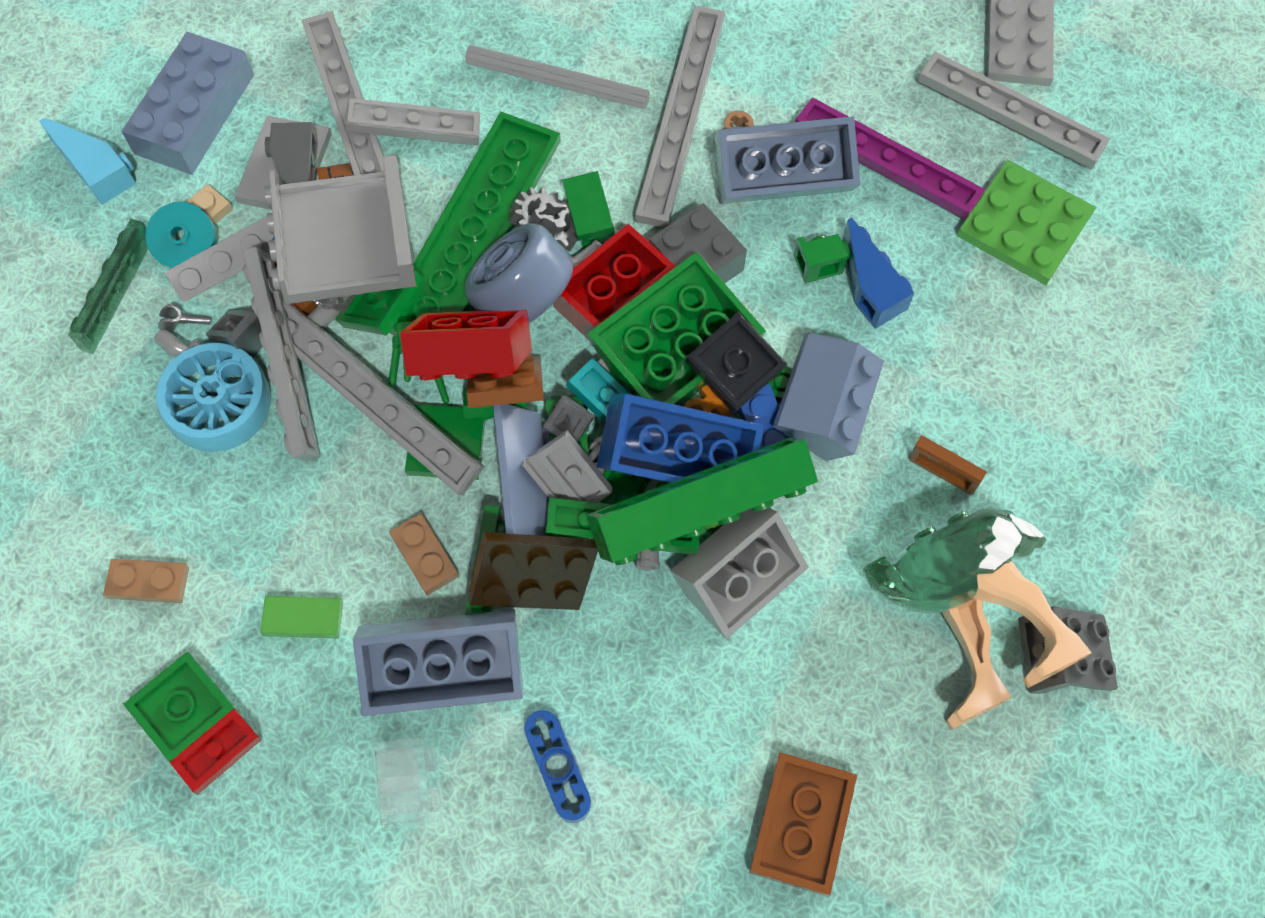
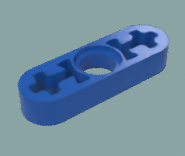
[524,710,591,823]

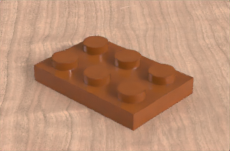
[467,353,544,408]
[749,752,857,897]

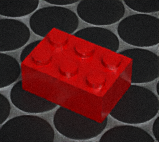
[553,223,677,341]
[400,309,532,381]

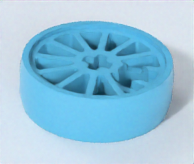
[156,343,271,452]

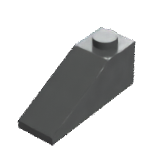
[265,122,318,184]

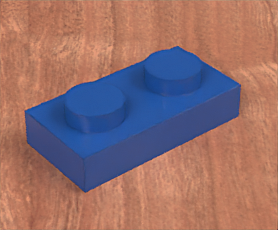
[739,384,790,449]

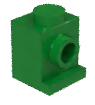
[794,234,850,283]

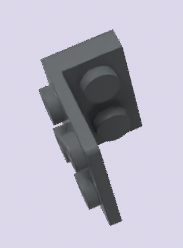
[1018,606,1118,694]

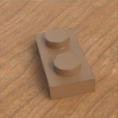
[389,513,459,596]
[103,559,189,603]

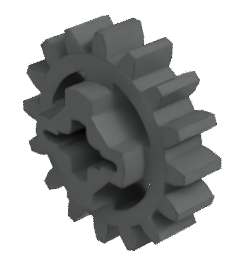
[509,187,578,251]

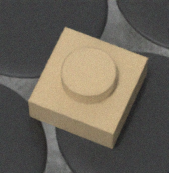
[186,184,233,225]

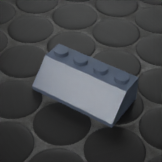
[493,404,550,536]

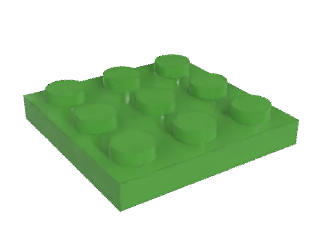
[957,159,1096,285]

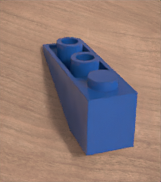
[843,217,914,329]

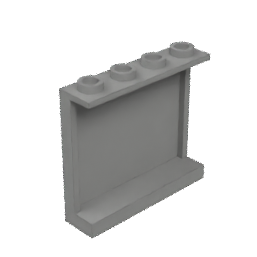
[264,155,416,304]

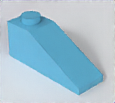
[39,118,136,205]

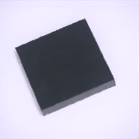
[684,311,788,414]

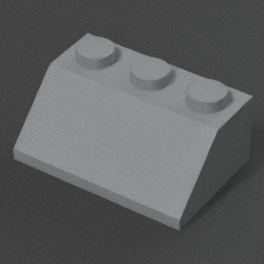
[670,508,809,639]

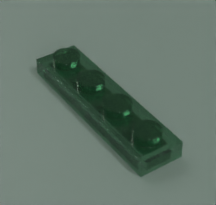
[68,218,148,354]

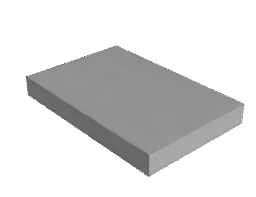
[235,116,332,210]

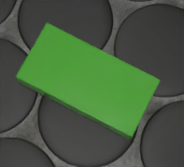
[260,596,343,639]

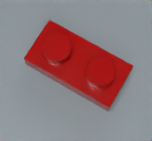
[169,708,261,795]

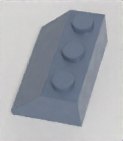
[773,333,884,461]

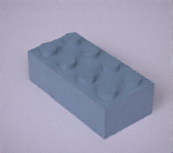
[121,31,254,175]
[714,116,861,204]
[353,609,523,716]

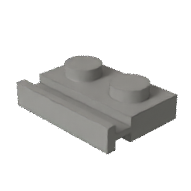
[522,430,613,503]

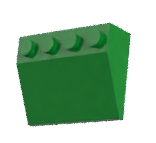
[587,251,766,406]

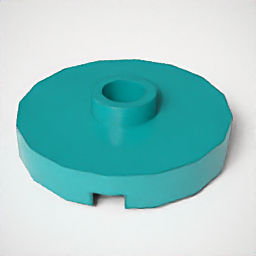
[146,202,217,268]

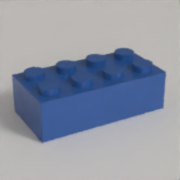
[596,394,764,483]

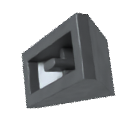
[205,310,262,358]

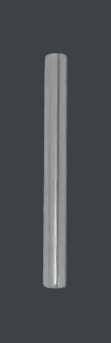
[465,45,650,109]

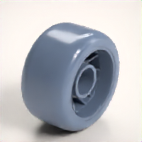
[464,223,573,323]

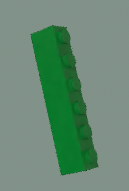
[586,438,818,565]

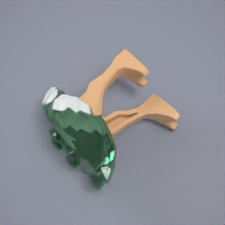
[863,509,1092,730]

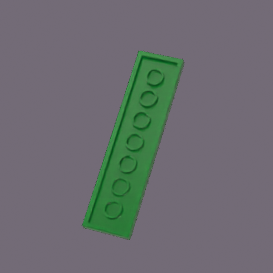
[389,111,561,336]

